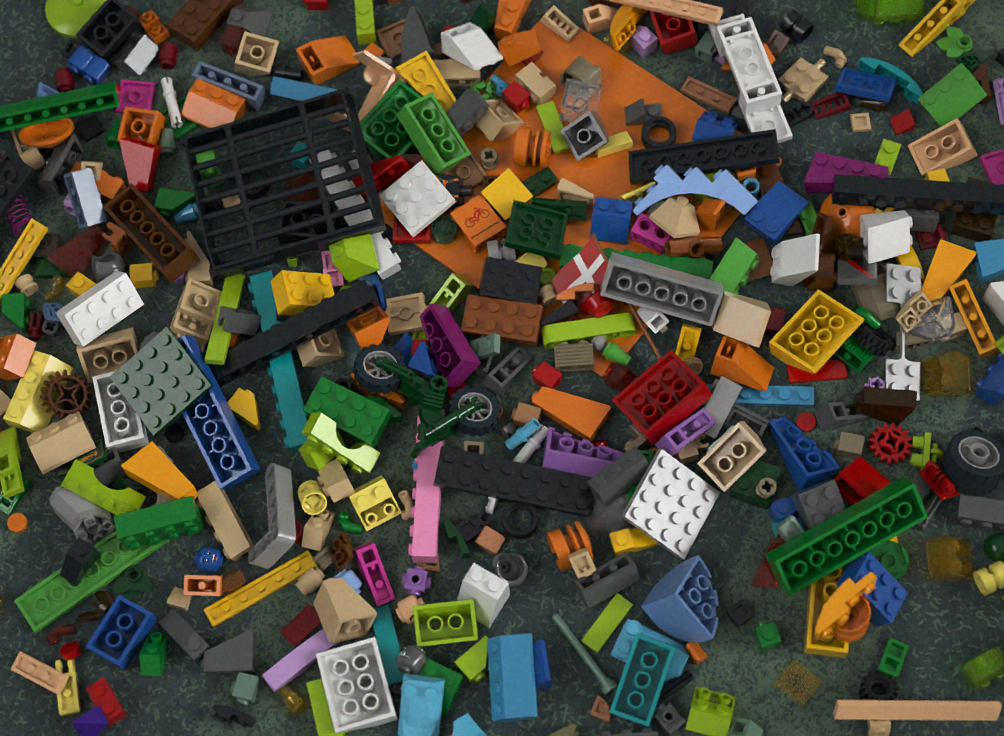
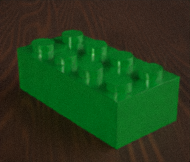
[303,376,392,449]
[113,496,204,550]

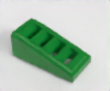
[0,476,33,516]

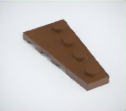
[757,164,804,235]

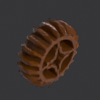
[40,369,93,421]

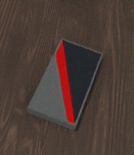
[837,255,877,285]

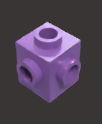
[402,566,432,596]

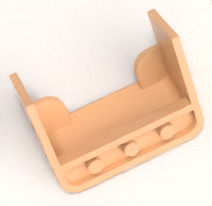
[323,50,406,132]

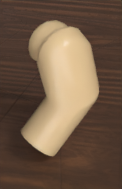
[824,46,847,69]

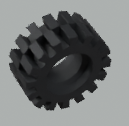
[856,323,894,357]
[859,671,899,700]

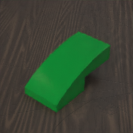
[877,637,909,679]

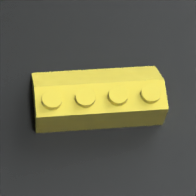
[3,350,73,433]

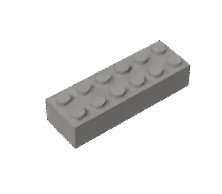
[600,252,724,327]

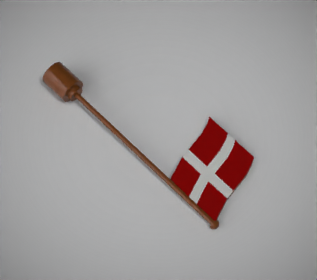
[552,233,661,360]

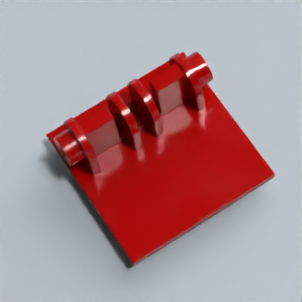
[918,460,962,500]

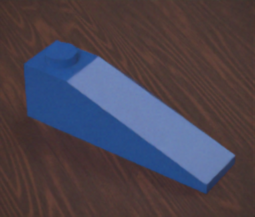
[768,416,841,491]

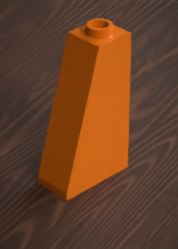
[531,386,612,442]

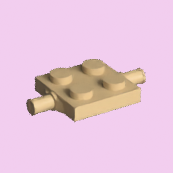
[778,57,829,104]
[385,292,428,336]

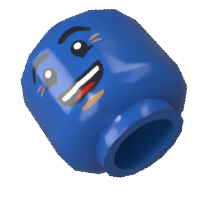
[194,546,224,574]

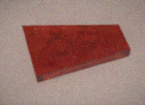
[46,225,108,277]

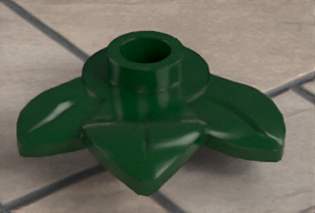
[113,565,153,604]

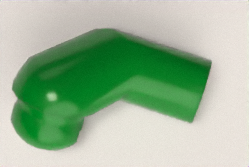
[854,307,881,330]
[338,511,363,535]

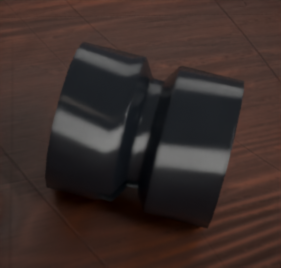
[780,10,814,44]

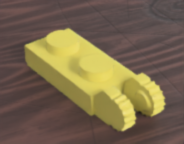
[55,659,81,716]

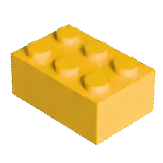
[270,270,335,316]

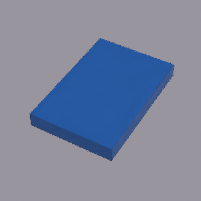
[835,68,897,103]

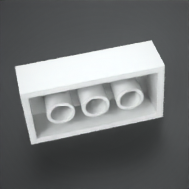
[56,271,144,347]
[92,371,149,453]

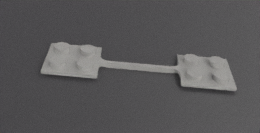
[885,263,921,401]

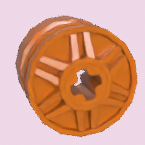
[513,126,552,169]
[546,520,593,572]
[831,595,871,642]

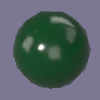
[983,534,1004,561]

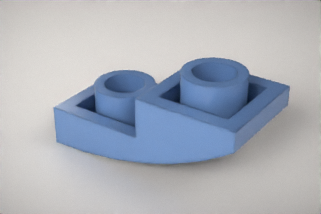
[43,303,63,321]

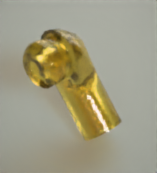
[43,275,65,302]

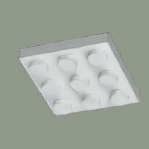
[379,160,456,237]

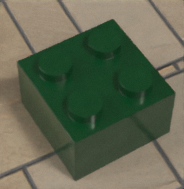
[729,460,781,510]

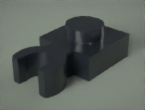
[455,511,492,544]

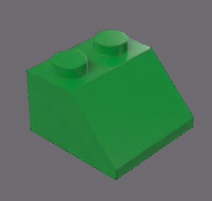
[418,658,464,717]

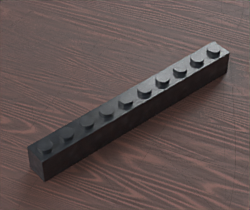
[832,174,1004,215]
[208,280,380,387]

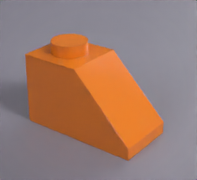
[695,199,726,232]
[183,575,222,596]

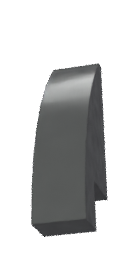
[401,5,439,85]

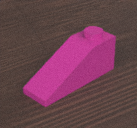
[353,542,395,606]

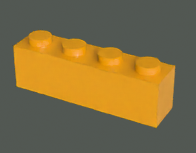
[949,279,1000,359]

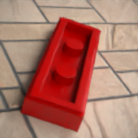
[786,360,847,384]

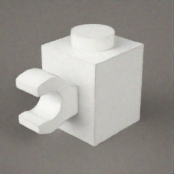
[636,307,670,334]

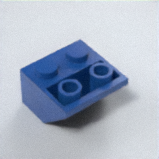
[691,110,739,141]

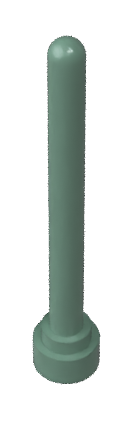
[552,614,618,696]

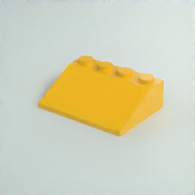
[769,289,864,374]

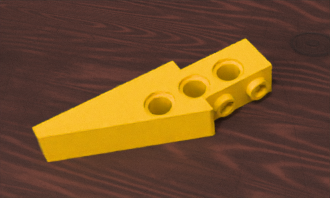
[898,0,975,57]

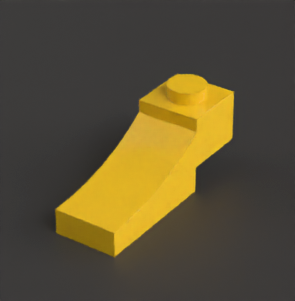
[609,528,660,556]

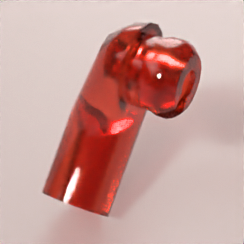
[46,624,74,646]

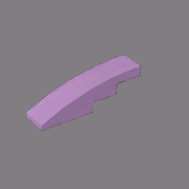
[262,629,340,692]

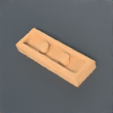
[10,651,69,695]

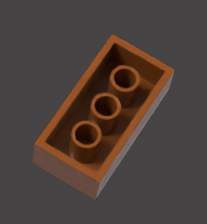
[461,294,545,348]

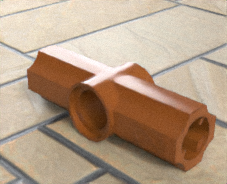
[664,236,723,258]

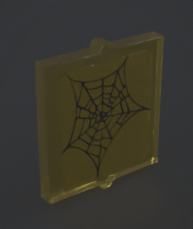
[774,659,822,708]

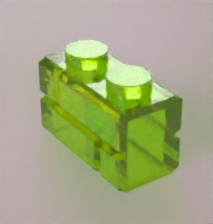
[959,646,1004,690]

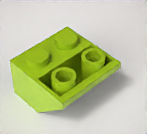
[686,687,735,736]

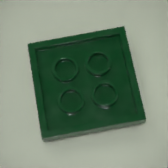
[504,200,568,260]

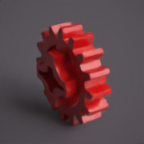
[868,423,913,466]

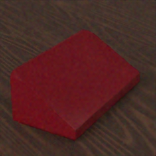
[280,604,321,647]

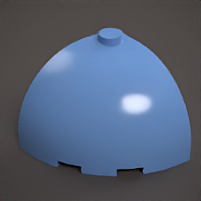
[641,555,719,643]

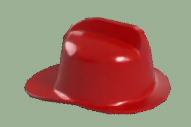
[580,287,614,318]

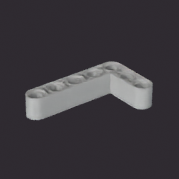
[248,463,296,569]

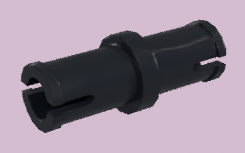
[266,66,304,81]

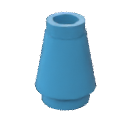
[174,202,200,225]

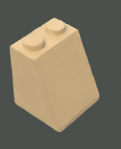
[712,290,771,348]
[313,577,377,643]

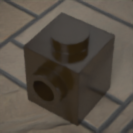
[833,233,863,261]

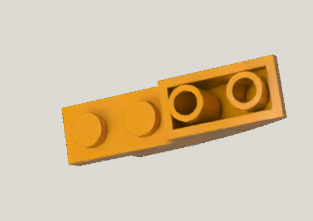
[610,4,648,51]
[814,571,877,640]

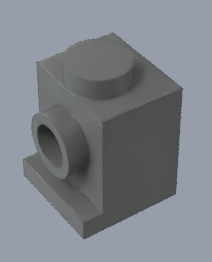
[654,703,686,736]

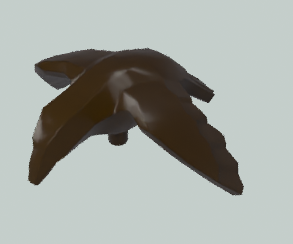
[75,590,115,623]

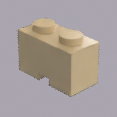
[516,62,556,105]
[317,459,355,503]

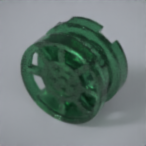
[431,215,458,245]

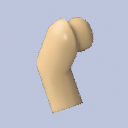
[398,490,413,521]

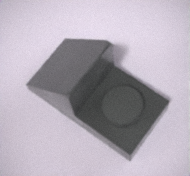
[625,98,663,126]

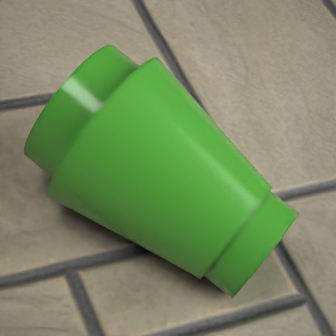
[602,341,631,367]

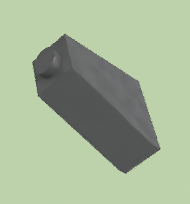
[201,630,256,676]

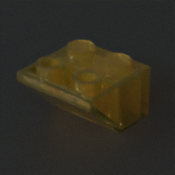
[923,351,971,397]
[925,535,974,582]

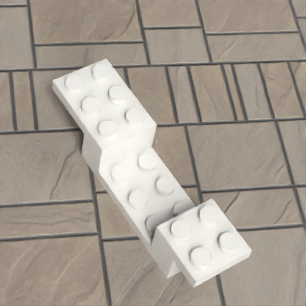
[709,14,793,143]

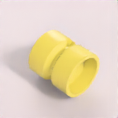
[297,480,327,515]
[973,560,1004,596]

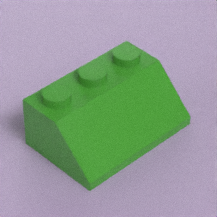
[918,63,987,127]
[709,238,759,295]

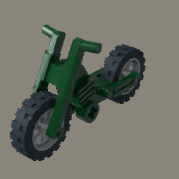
[353,344,501,459]

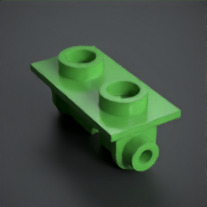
[799,200,817,236]

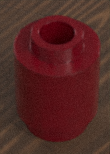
[158,42,178,70]
[55,67,75,93]

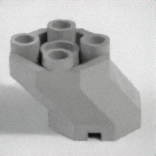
[49,486,115,544]

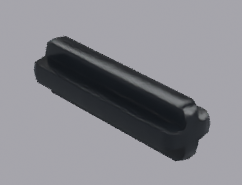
[659,670,694,700]

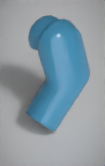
[490,74,508,97]

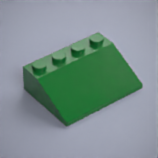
[360,80,421,161]

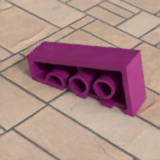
[804,152,889,194]
[419,304,481,388]

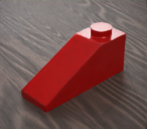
[352,155,411,199]

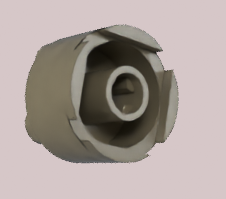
[559,56,602,100]

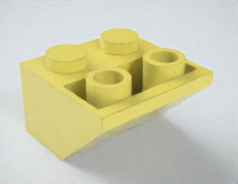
[348,475,402,531]

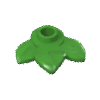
[936,26,973,58]

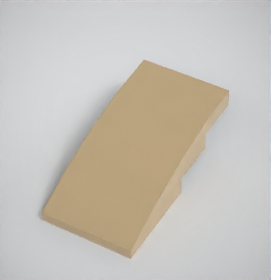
[170,278,222,353]

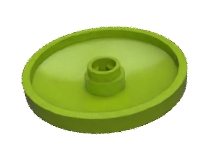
[45,0,106,39]

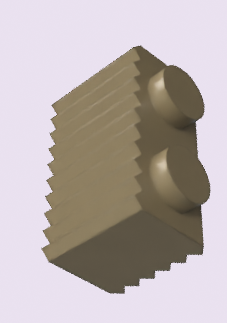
[554,340,594,373]

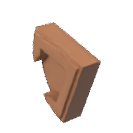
[590,695,610,722]

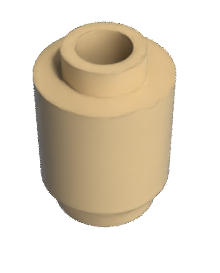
[295,567,325,596]

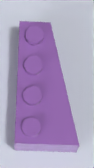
[542,426,624,477]

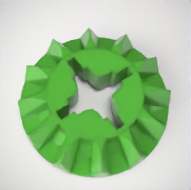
[470,80,497,100]

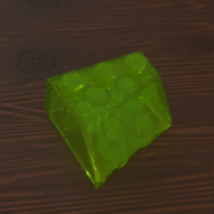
[853,0,924,24]

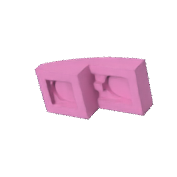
[321,250,344,287]

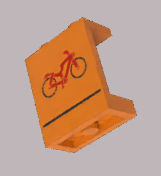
[450,194,507,254]

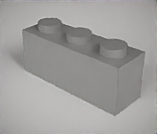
[701,376,742,440]

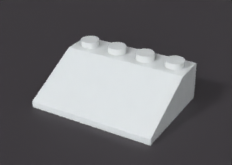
[316,637,398,733]

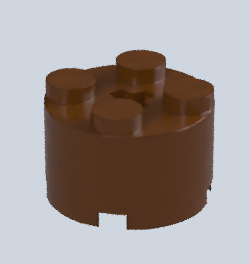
[802,252,837,291]

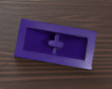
[71,706,109,736]

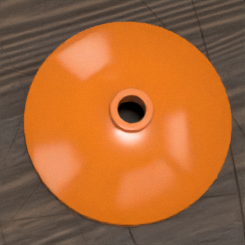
[19,118,74,148]
[819,193,875,237]

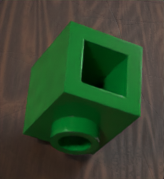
[753,621,782,652]

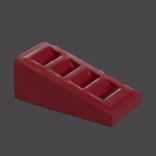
[810,92,852,120]

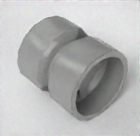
[487,239,516,262]

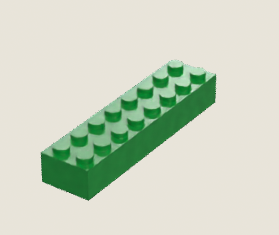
[765,477,929,596]

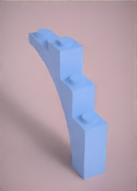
[632,164,758,216]

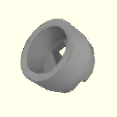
[591,336,607,352]

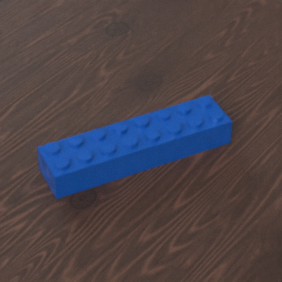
[178,334,261,490]

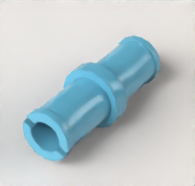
[505,418,541,451]

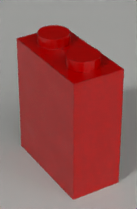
[834,456,890,505]

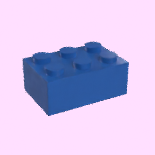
[836,552,908,626]
[86,595,157,671]

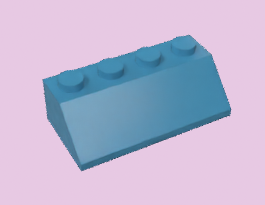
[487,633,538,722]

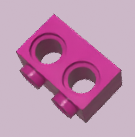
[630,213,673,254]

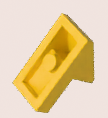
[675,324,702,362]

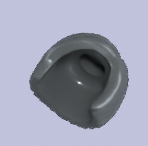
[91,251,125,284]
[490,552,528,588]

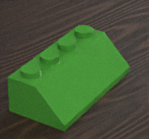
[396,93,471,174]

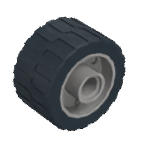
[940,430,1004,497]

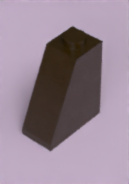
[854,387,917,426]

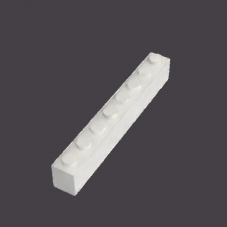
[309,150,402,280]

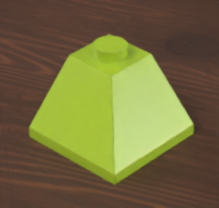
[329,234,380,283]

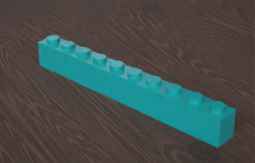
[248,271,308,453]

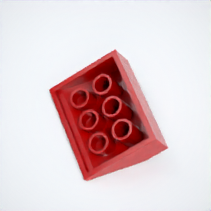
[612,350,712,446]

